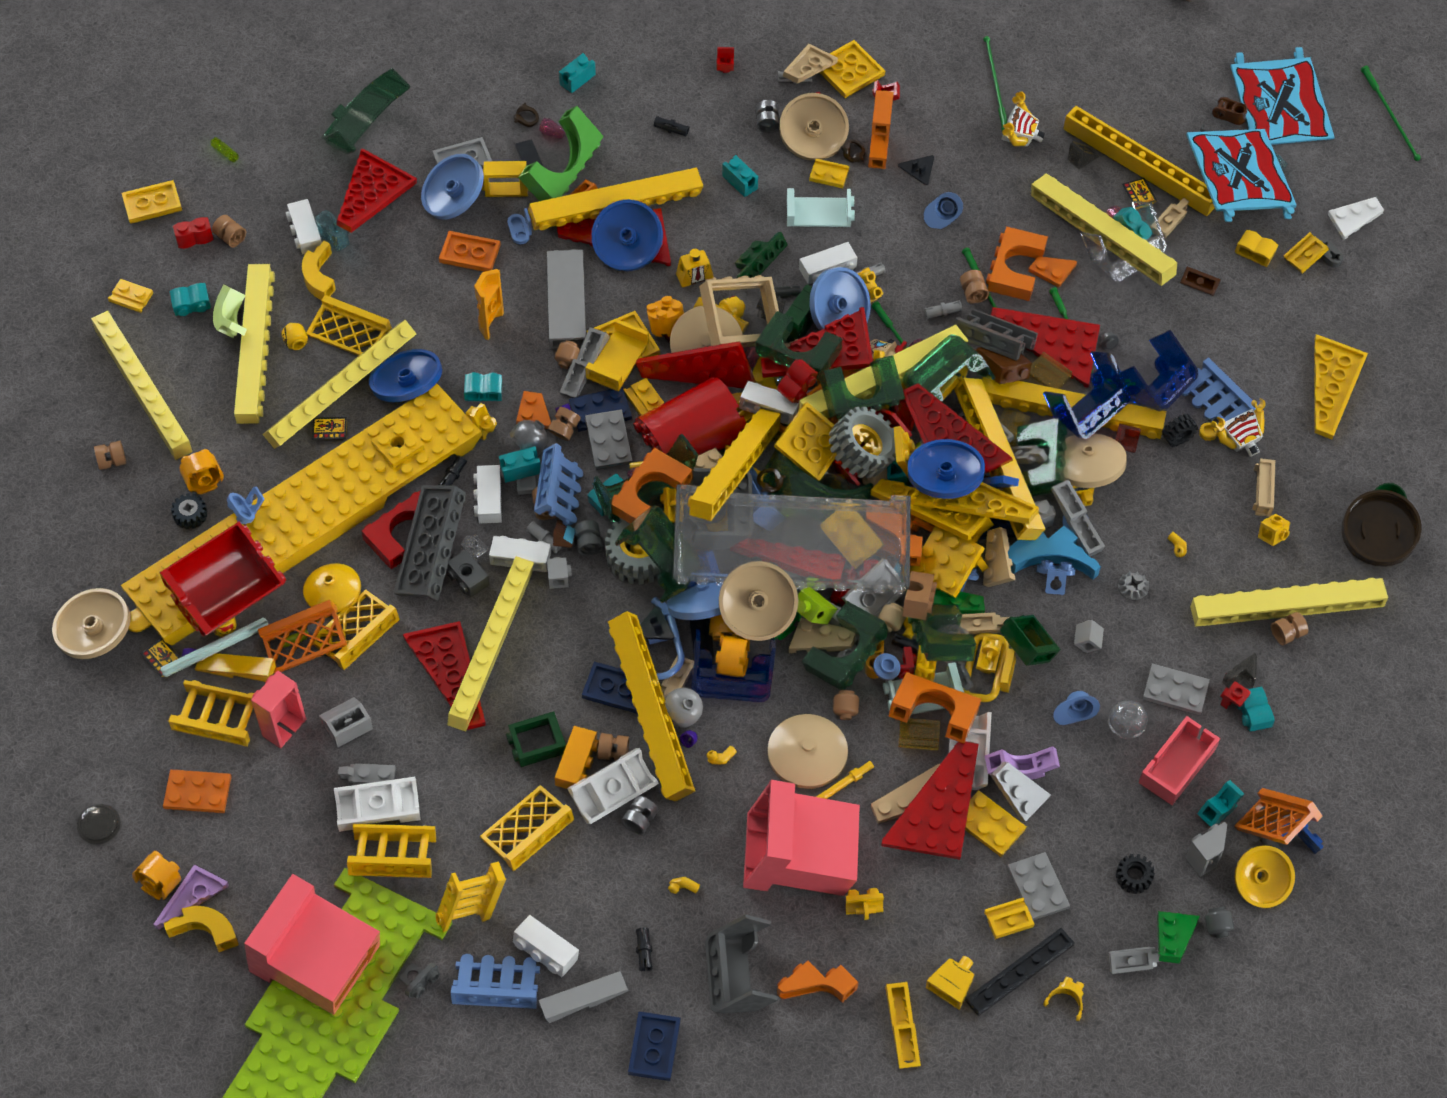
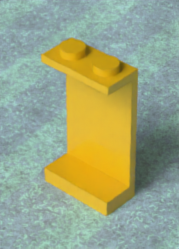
[585,319,649,392]

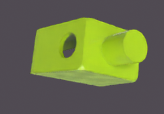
[797,587,838,625]

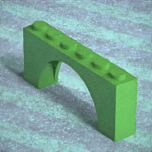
[518,106,604,201]

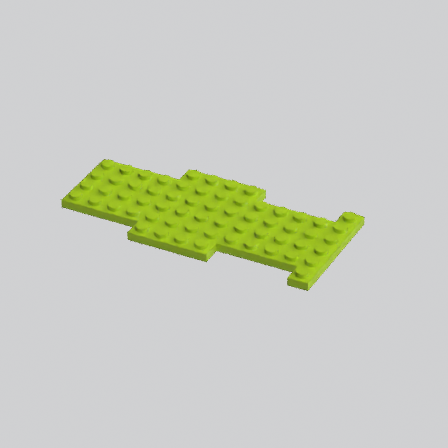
[222,868,452,1098]

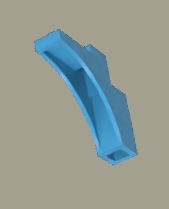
[1008,526,1101,579]

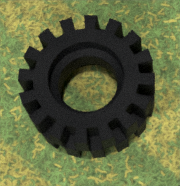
[1162,414,1198,447]
[1116,854,1155,894]

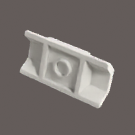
[949,712,992,790]

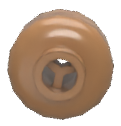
[555,340,580,369]
[833,690,859,720]

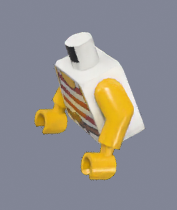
[1001,91,1045,146]
[1211,398,1266,457]

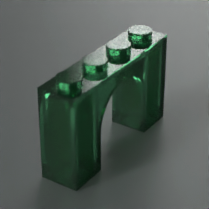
[756,311,842,381]
[819,355,905,420]
[1016,418,1068,497]
[802,601,889,690]
[908,605,976,661]

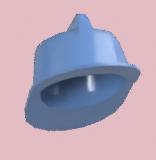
[924,192,963,229]
[1053,691,1100,725]

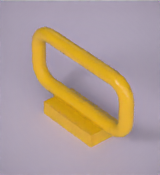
[963,633,1016,702]

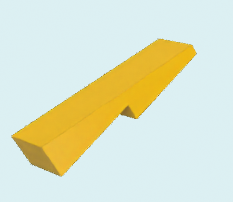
[195,653,276,682]
[885,982,921,1069]

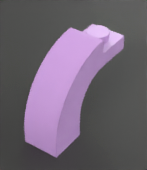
[985,746,1060,779]

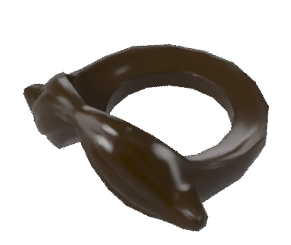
[513,103,539,127]
[841,139,865,162]
[756,468,786,493]

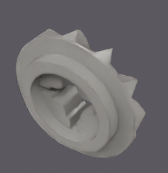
[1118,571,1149,600]

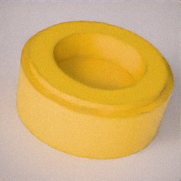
[1199,423,1217,441]

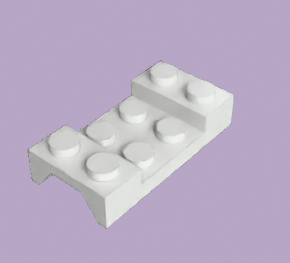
[567,748,659,824]
[334,777,421,832]

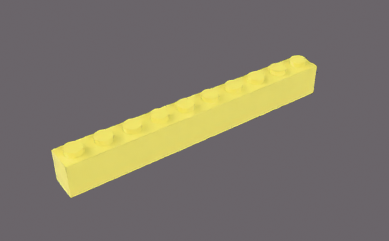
[1031,173,1177,286]
[234,264,275,424]
[91,311,192,460]
[263,320,416,449]
[798,325,968,419]
[447,556,534,732]
[1190,578,1388,627]

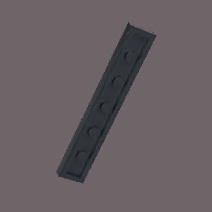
[965,928,1075,1016]

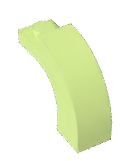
[213,284,247,338]

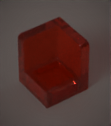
[1115,424,1141,453]

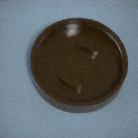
[1342,490,1422,567]

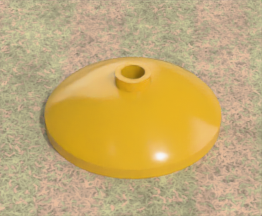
[303,563,361,613]
[1235,845,1295,908]

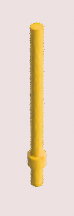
[816,761,874,799]

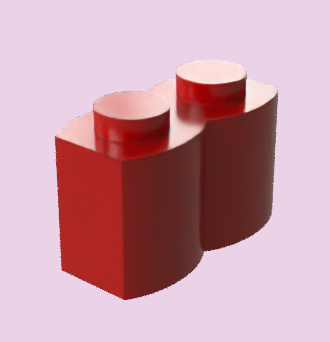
[173,217,214,249]
[777,359,818,403]

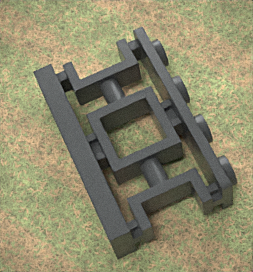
[953,309,1038,360]

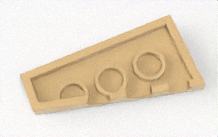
[871,763,940,824]

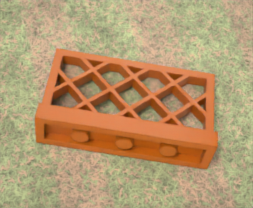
[258,600,347,674]
[1235,788,1323,845]

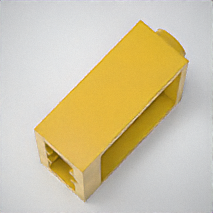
[482,161,528,197]

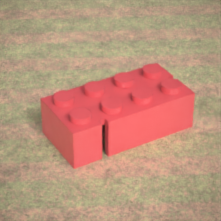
[251,670,307,749]
[1139,716,1220,805]

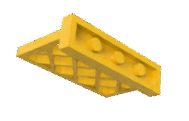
[306,295,392,356]
[313,590,400,670]
[480,785,574,871]

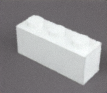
[285,199,322,255]
[799,242,857,285]
[739,381,799,425]
[474,465,502,523]
[489,536,551,572]
[513,915,579,977]

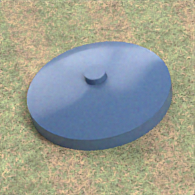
[421,154,484,220]
[810,267,871,331]
[667,579,725,620]

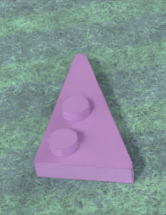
[154,865,229,930]

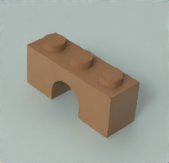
[903,571,937,620]

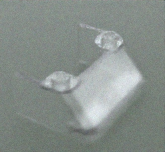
[1081,201,1166,281]

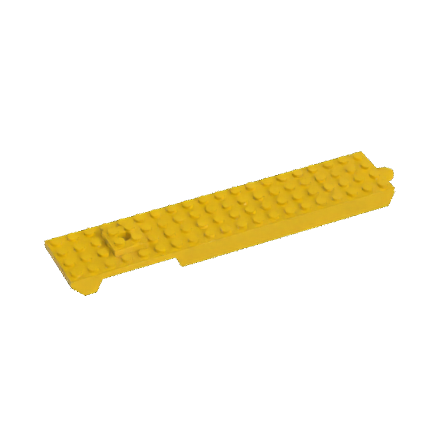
[121,383,482,646]

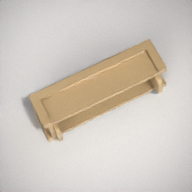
[1252,458,1275,517]

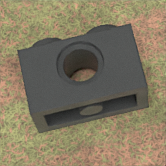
[447,550,490,597]

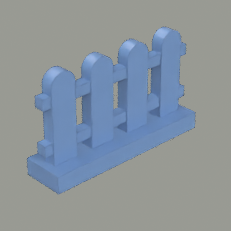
[1179,357,1258,423]
[534,443,583,526]
[451,954,540,1009]

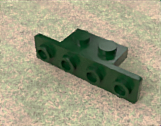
[735,232,788,290]

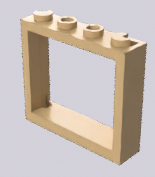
[699,275,785,347]

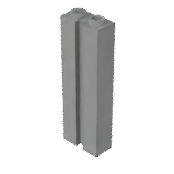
[547,249,586,349]

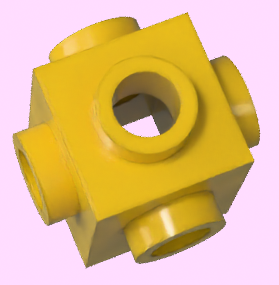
[1258,514,1290,546]

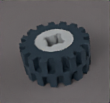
[171,493,207,529]

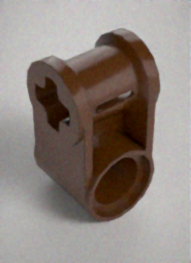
[1212,97,1248,125]

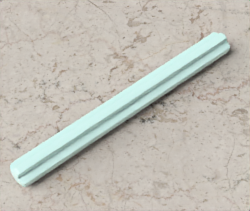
[160,618,269,677]

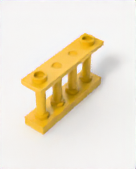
[168,680,254,747]
[347,824,436,878]
[435,861,506,932]

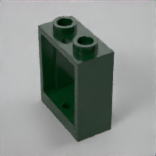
[999,615,1061,666]
[506,711,566,767]

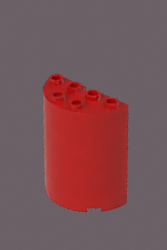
[633,377,746,465]
[160,521,286,637]

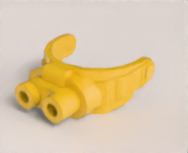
[1043,977,1084,1021]

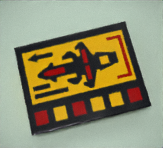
[1122,178,1157,208]
[312,417,347,440]
[140,638,181,677]

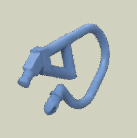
[639,597,685,680]

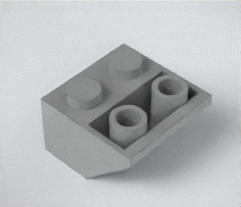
[319,697,373,748]
[1186,822,1227,877]

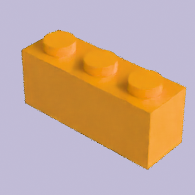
[555,726,599,789]

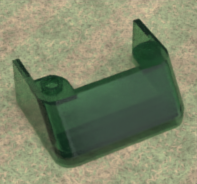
[903,334,996,402]
[615,505,700,603]

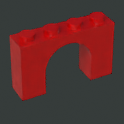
[362,490,421,570]

